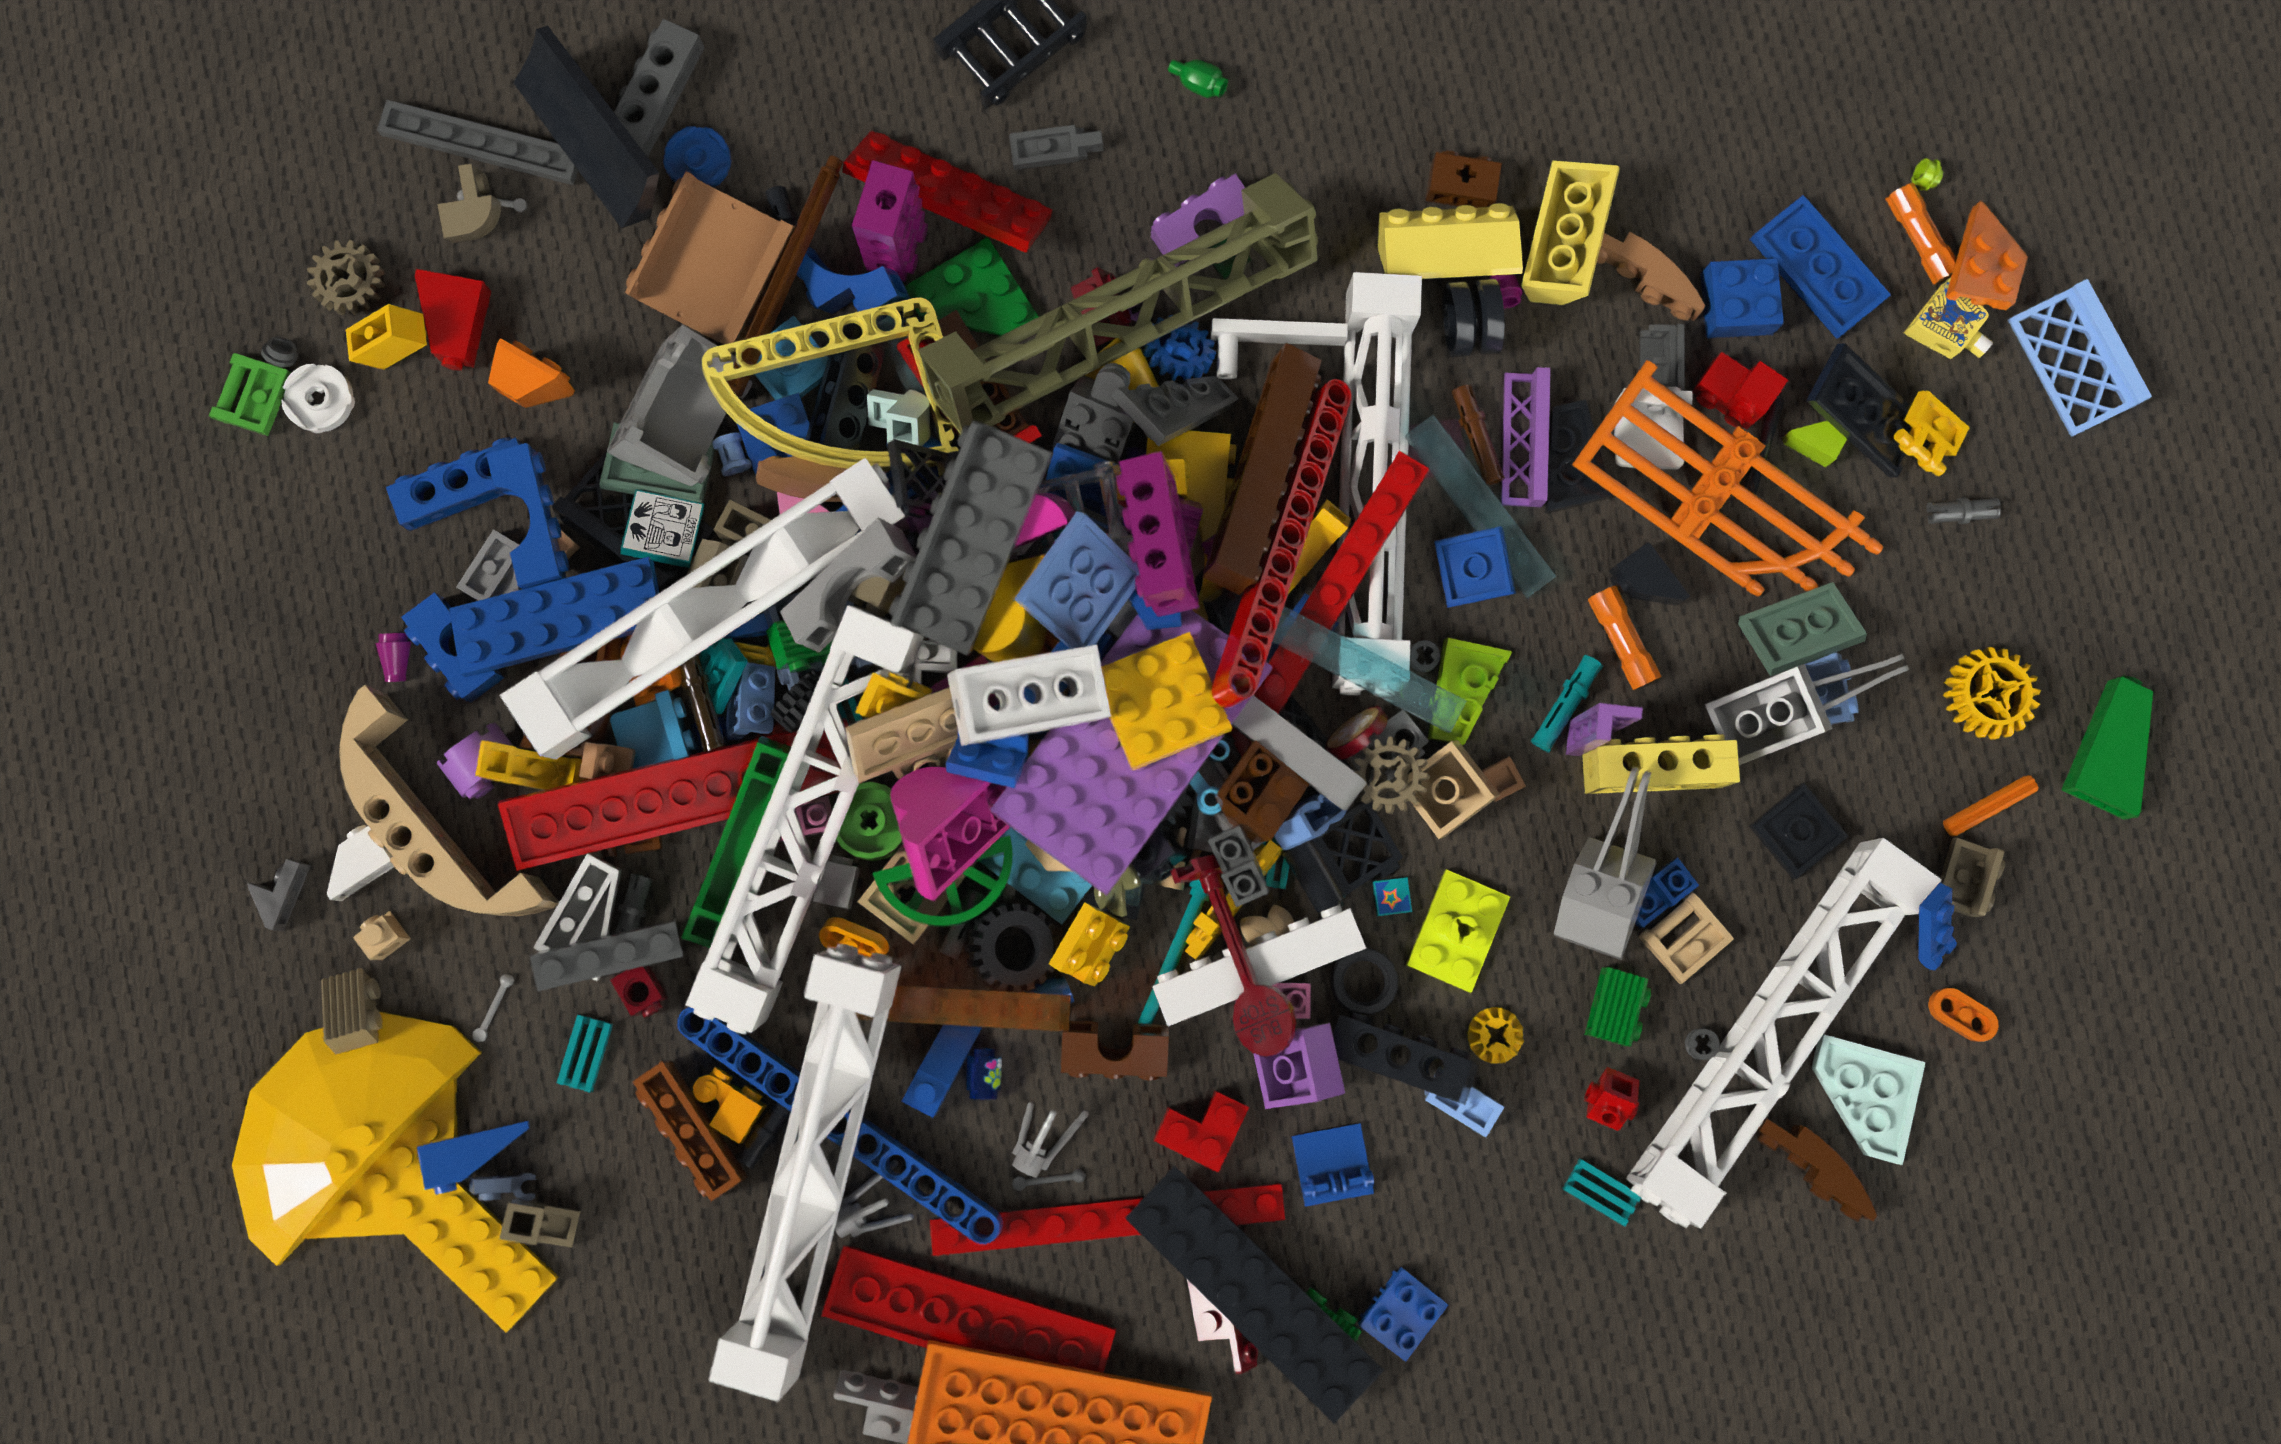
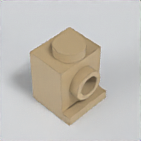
[353,911,411,960]

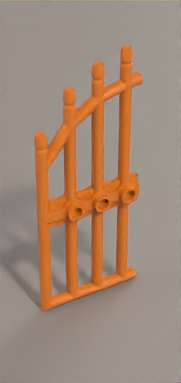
[1572,360,1883,597]

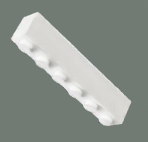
[1152,905,1366,1026]

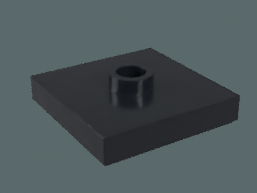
[1749,783,1848,880]

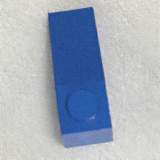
[902,1005,985,1118]
[417,1121,530,1195]

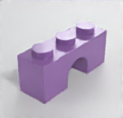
[1151,174,1245,267]

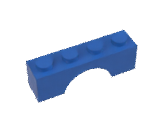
[486,443,570,589]

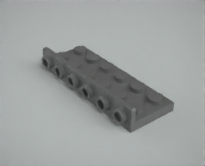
[890,421,1053,655]

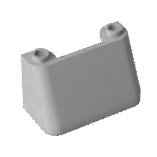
[607,325,753,486]

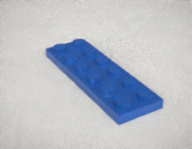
[449,557,659,677]

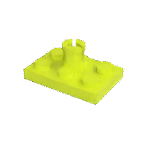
[1406,869,1510,993]

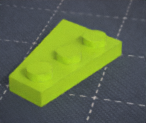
[1428,638,1513,745]

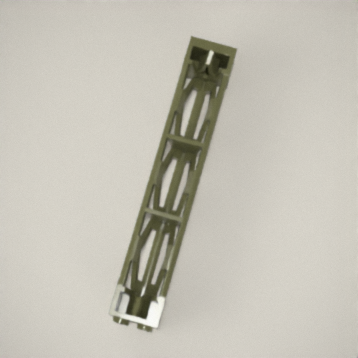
[919,173,1318,434]

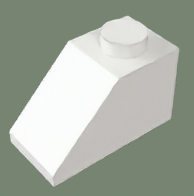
[327,825,394,901]

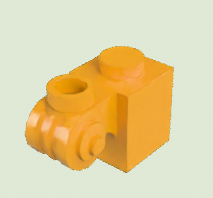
[693,1067,767,1144]

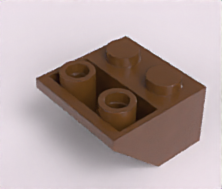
[1215,740,1309,844]

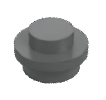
[261,337,298,368]

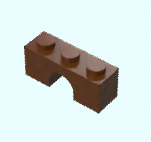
[1061,1020,1169,1080]

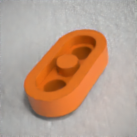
[1928,988,1998,1042]

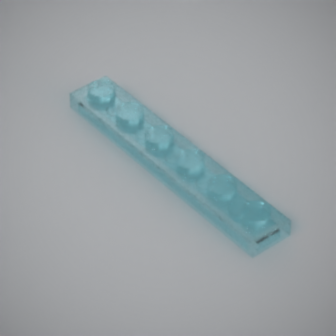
[1405,414,1556,598]
[1272,606,1467,733]

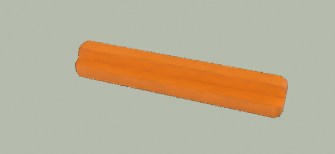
[1943,775,2039,836]

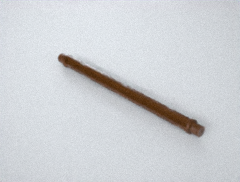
[726,155,843,398]

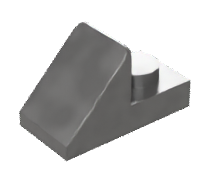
[247,859,311,931]

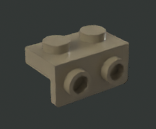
[1940,838,2005,917]

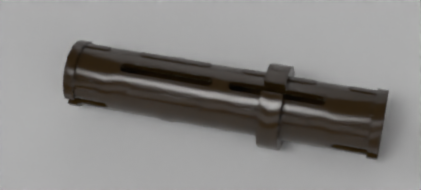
[680,654,726,752]

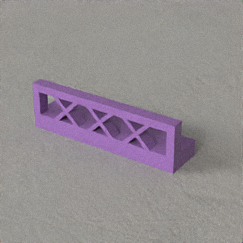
[1501,367,1550,507]
[1566,703,1642,756]

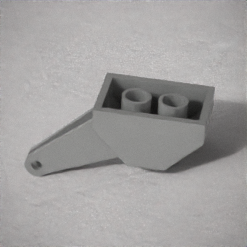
[1705,654,1909,765]
[1554,767,1656,960]

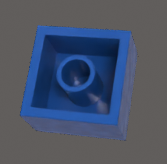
[1700,258,1784,338]

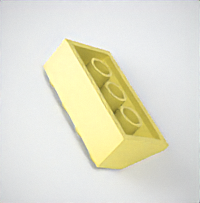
[1521,161,1620,305]
[1378,203,1523,279]

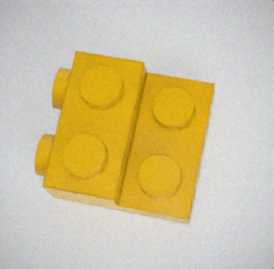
[1049,902,1130,987]

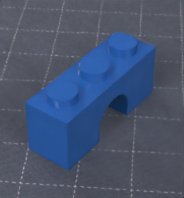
[401,592,504,703]

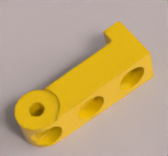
[1274,499,1351,594]

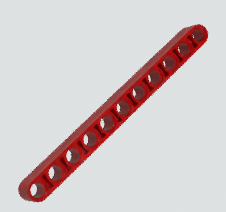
[1211,379,1352,708]

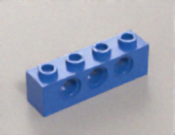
[386,437,522,531]

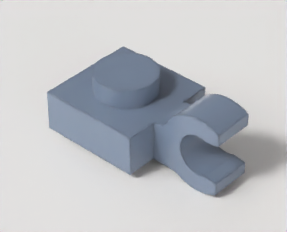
[469,1173,536,1201]

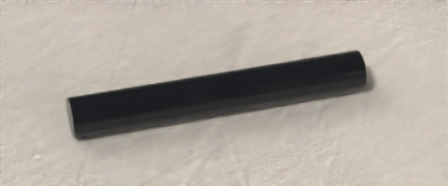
[1744,398,1785,495]

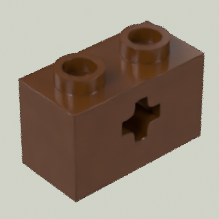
[1425,151,1502,208]

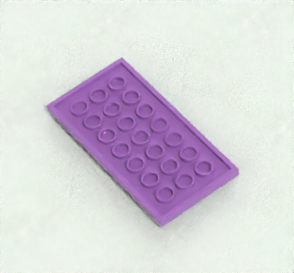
[990,610,1273,896]

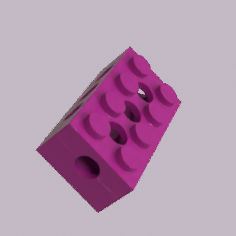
[852,160,928,282]
[1116,451,1200,617]

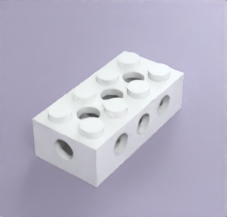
[947,645,1111,746]

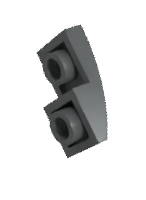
[1208,823,1269,907]

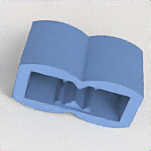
[1274,792,1347,850]

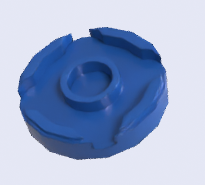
[664,126,731,188]

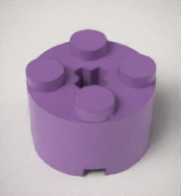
[437,722,513,799]

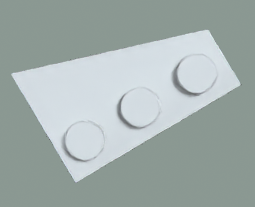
[533,853,622,981]

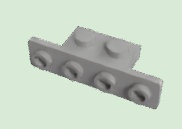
[834,1370,918,1444]

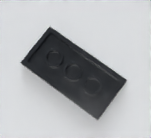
[1806,343,1912,478]

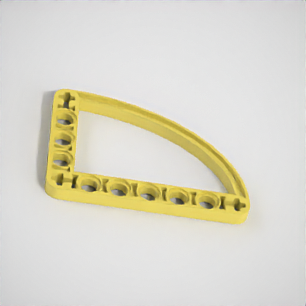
[702,297,960,471]

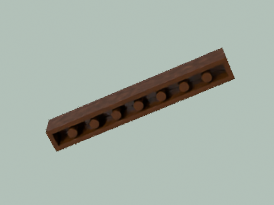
[1202,342,1322,595]

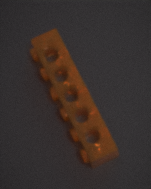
[855,986,1071,1031]

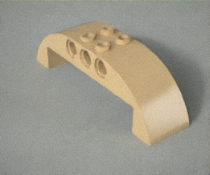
[340,685,559,916]

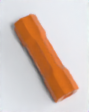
[1886,183,1957,285]
[1588,585,1662,690]

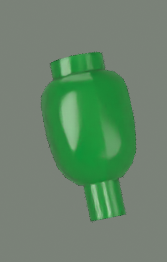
[1168,59,1228,98]

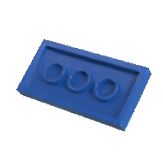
[1750,195,1891,339]

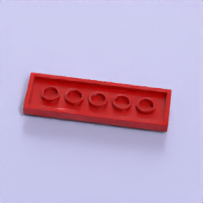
[842,131,1052,253]

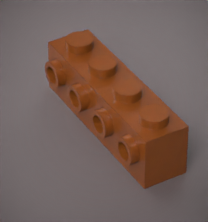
[632,1060,748,1202]

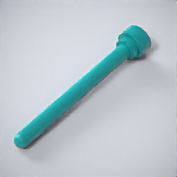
[1138,880,1209,1024]

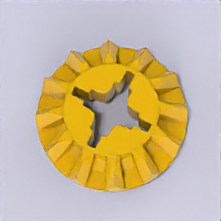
[1468,1007,1524,1063]

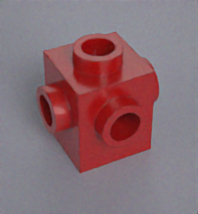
[1584,1067,1640,1131]

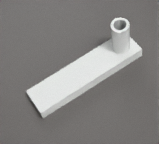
[1211,318,1348,379]

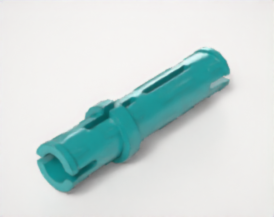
[1530,655,1603,753]

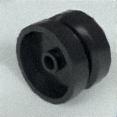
[1442,278,1505,357]

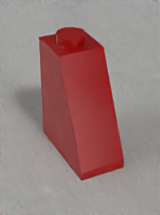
[415,269,491,371]

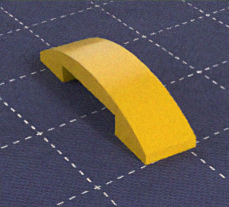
[475,740,589,790]

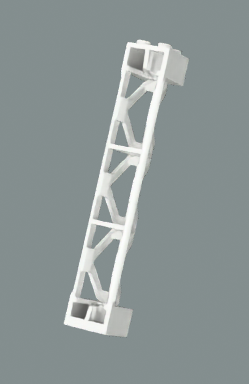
[1332,272,1422,697]
[686,605,924,1034]
[1626,838,1941,1228]

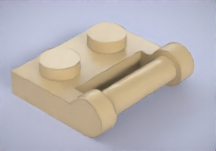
[1638,891,1734,984]

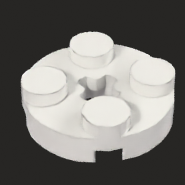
[282,364,355,433]

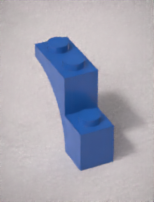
[797,247,910,322]

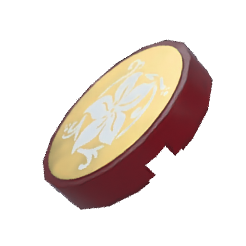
[1325,706,1388,759]

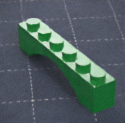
[682,736,791,948]

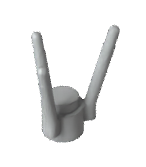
[1012,1102,1089,1178]
[835,1160,914,1238]

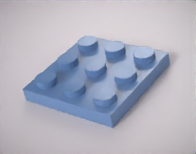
[1014,511,1140,649]

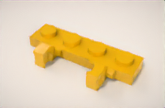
[1185,840,1283,960]

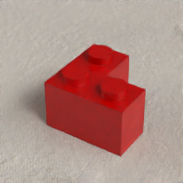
[1692,352,1788,430]
[1153,1090,1249,1173]

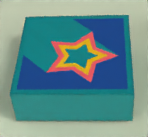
[1372,877,1412,916]

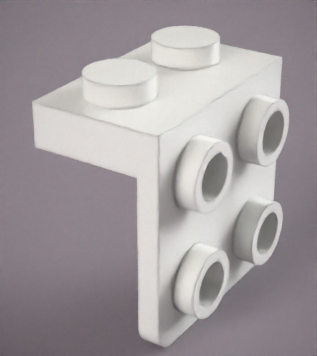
[1614,387,1692,470]

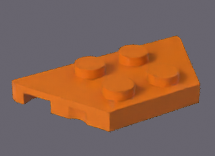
[1946,201,2028,310]

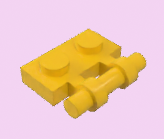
[1894,391,1970,476]

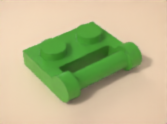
[209,353,291,436]

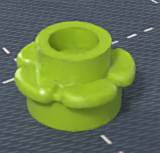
[1912,158,1943,191]

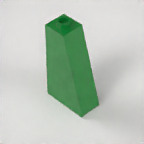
[2061,676,2153,820]

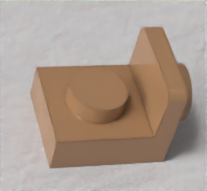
[579,742,636,779]

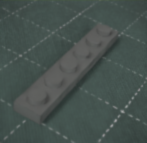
[377,100,578,185]

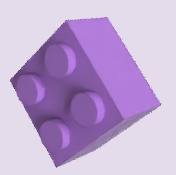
[1254,1023,1345,1109]

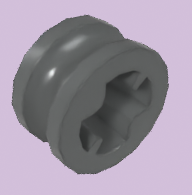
[1410,640,1440,672]
[1685,1028,1720,1060]

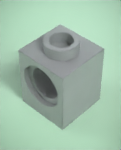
[813,856,860,909]

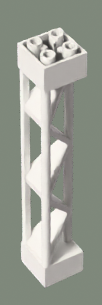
[500,457,910,759]
[709,944,902,1401]

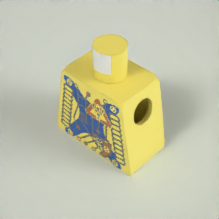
[1904,277,1993,359]

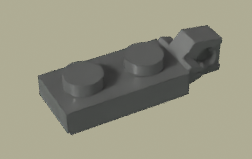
[1009,125,1103,170]

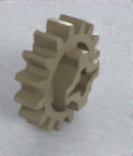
[307,240,385,315]
[1354,737,1430,814]

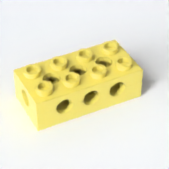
[1582,734,1740,794]

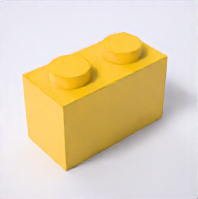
[346,304,427,370]

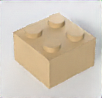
[1408,740,1500,839]

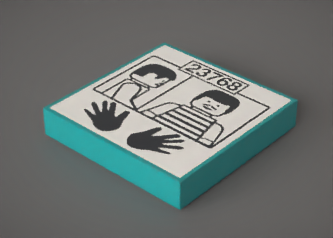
[621,489,704,568]

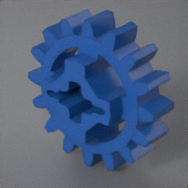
[1143,315,1216,381]

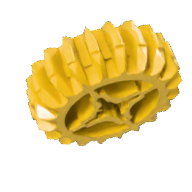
[1943,647,2041,740]

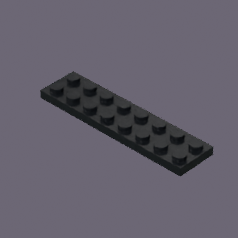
[1125,1165,1384,1424]

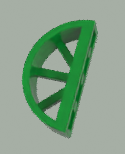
[873,836,1013,927]

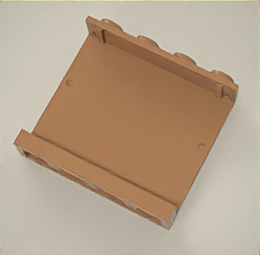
[625,171,795,345]

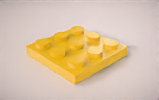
[1101,632,1232,771]

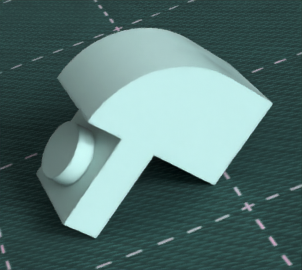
[867,389,931,446]

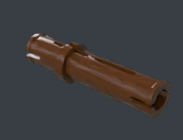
[1451,384,1505,486]

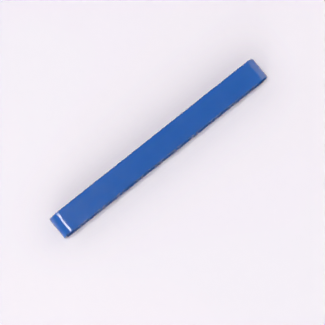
[677,1007,1003,1244]

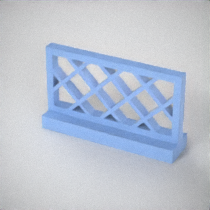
[2008,279,2152,437]

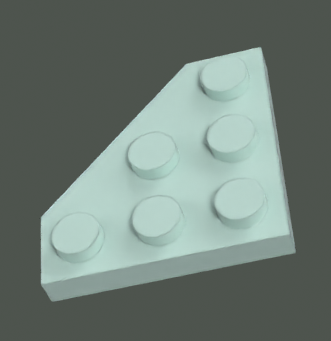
[1812,1034,1926,1165]

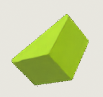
[1782,421,1847,467]

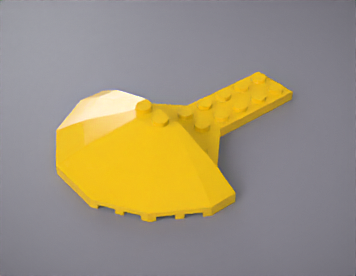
[232,1012,559,1332]

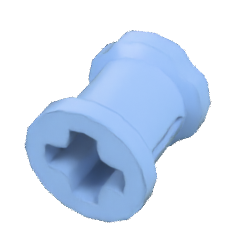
[712,433,752,476]

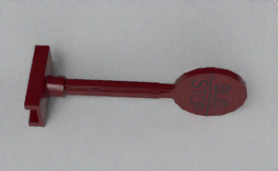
[1170,855,1296,1057]

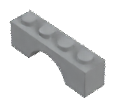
[780,518,917,652]

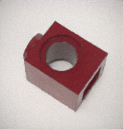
[610,965,668,1019]

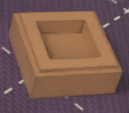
[1481,756,1526,803]

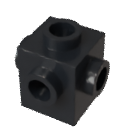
[1131,825,1188,881]

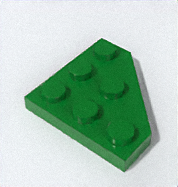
[904,237,1038,336]

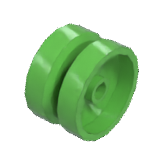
[833,782,903,862]

